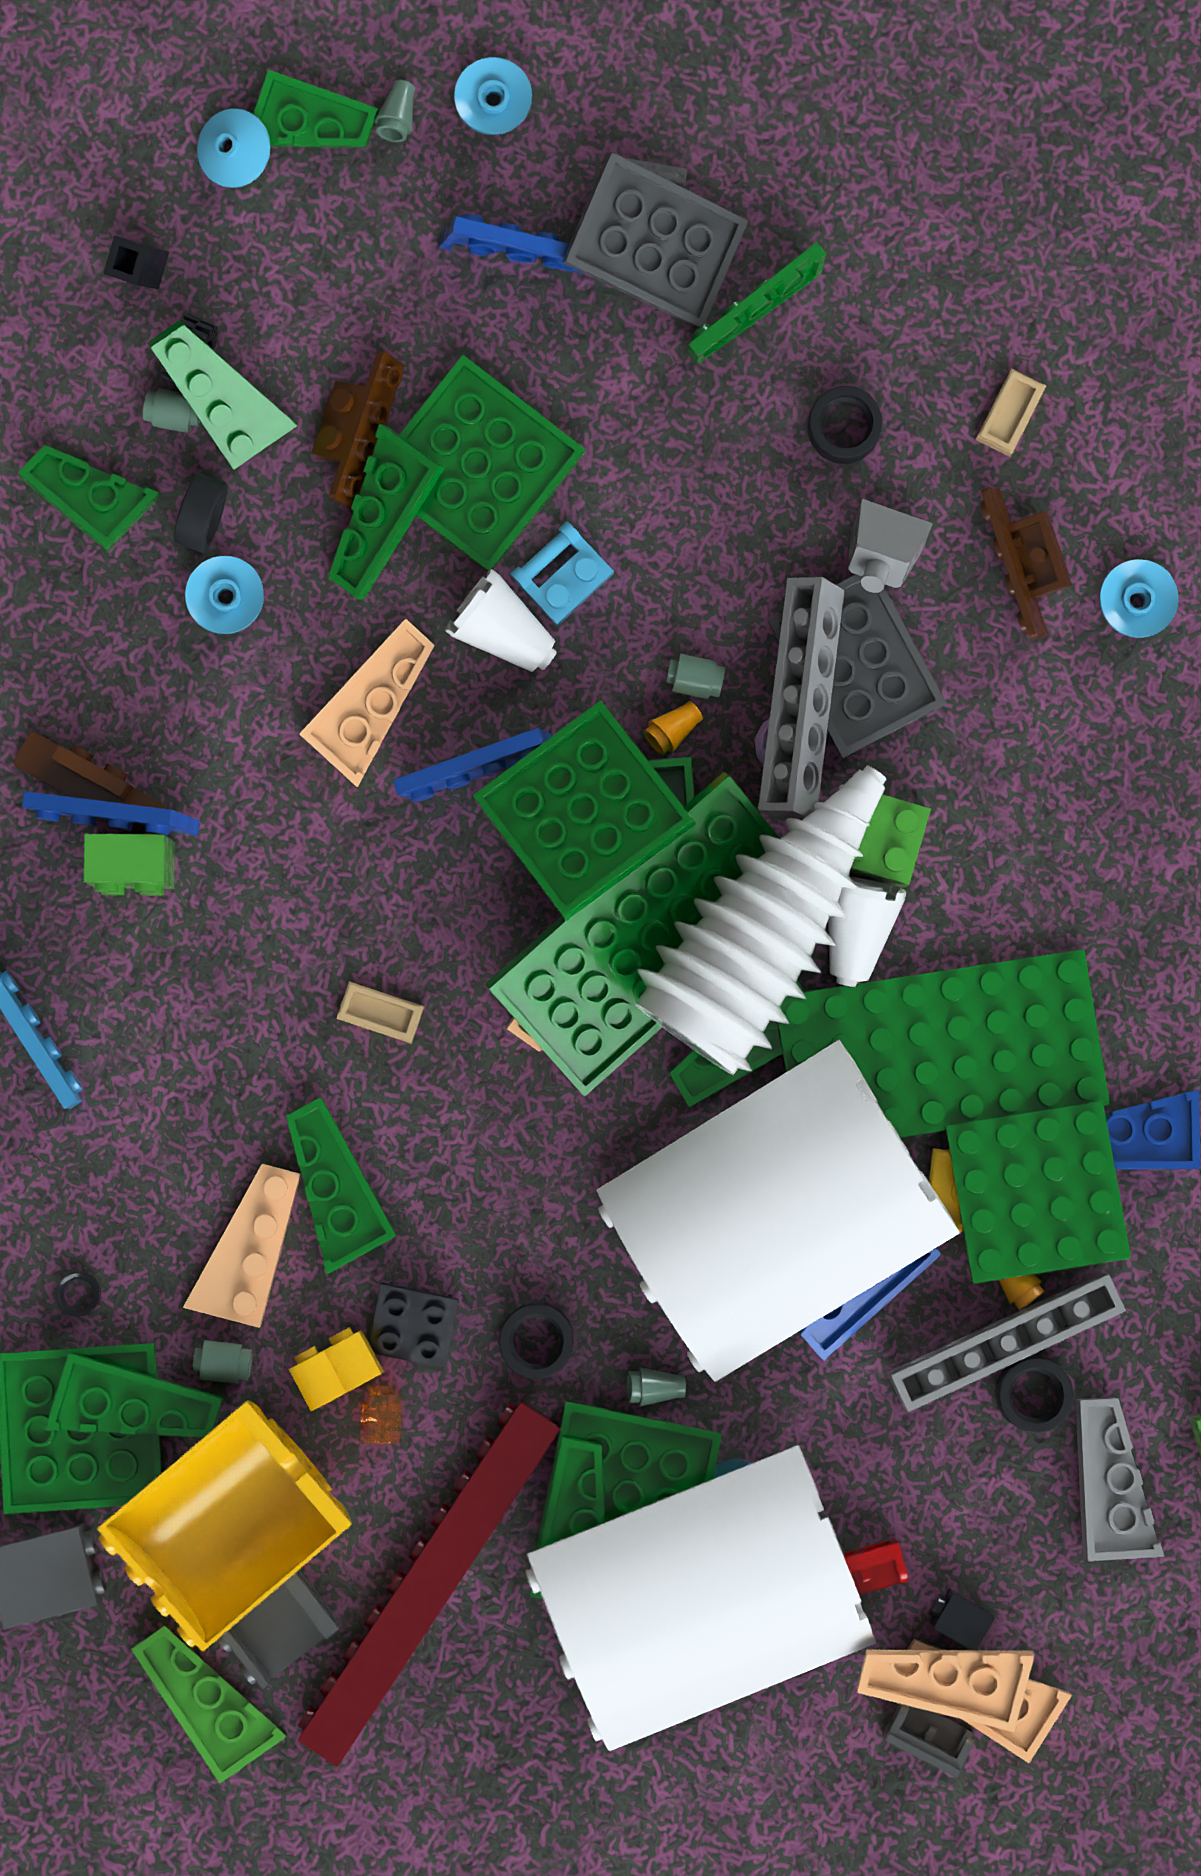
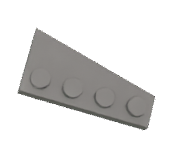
[1075,1397,1164,1561]

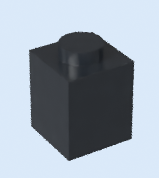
[103,235,169,290]
[928,1588,995,1650]

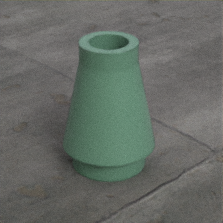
[375,80,415,142]
[626,1367,686,1407]

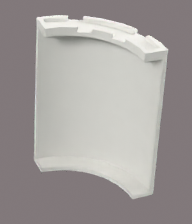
[597,1040,960,1382]
[526,1445,876,1751]

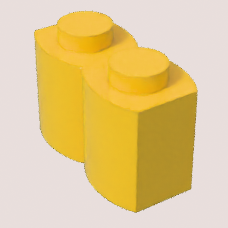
[289,1327,384,1411]

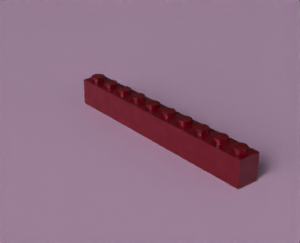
[297,1399,561,1767]

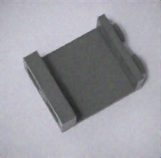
[0,1522,107,1629]
[217,1569,342,1689]

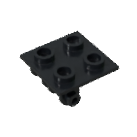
[369,1282,459,1369]

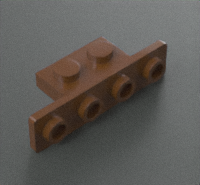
[311,351,404,509]
[981,487,1072,638]
[13,732,167,834]

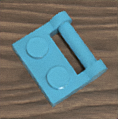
[509,521,614,626]

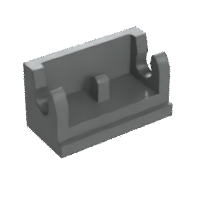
[882,1703,974,1778]

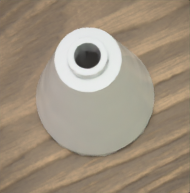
[445,568,557,672]
[828,876,906,987]

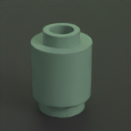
[143,388,200,433]
[666,653,725,699]
[193,1340,252,1384]

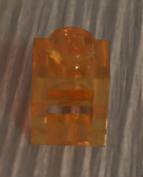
[361,1385,403,1444]

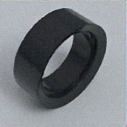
[56,1272,101,1317]

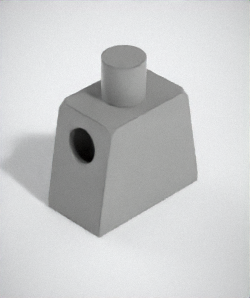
[848,499,933,593]

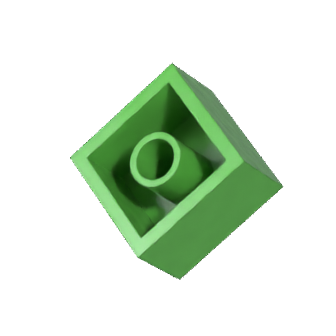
[850,795,931,888]
[84,834,175,896]

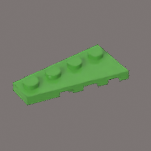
[131,1625,287,1783]

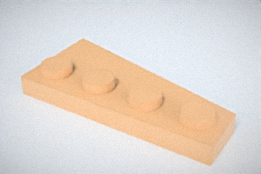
[299,619,435,787]
[183,1164,301,1328]
[907,1639,1072,1763]
[857,1650,1034,1732]

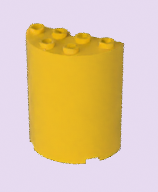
[97,1400,352,1652]

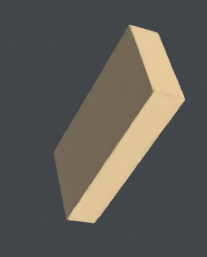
[976,369,1046,457]
[336,981,424,1044]

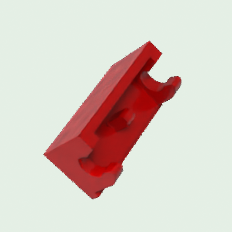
[842,1538,909,1595]

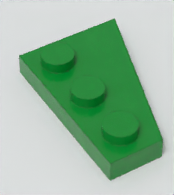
[254,69,379,148]
[18,445,159,552]

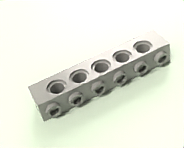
[758,577,844,821]
[887,1273,1126,1412]

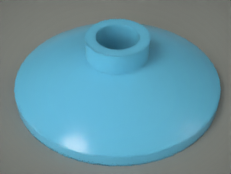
[454,57,532,135]
[197,109,270,188]
[185,556,264,634]
[1100,559,1179,638]

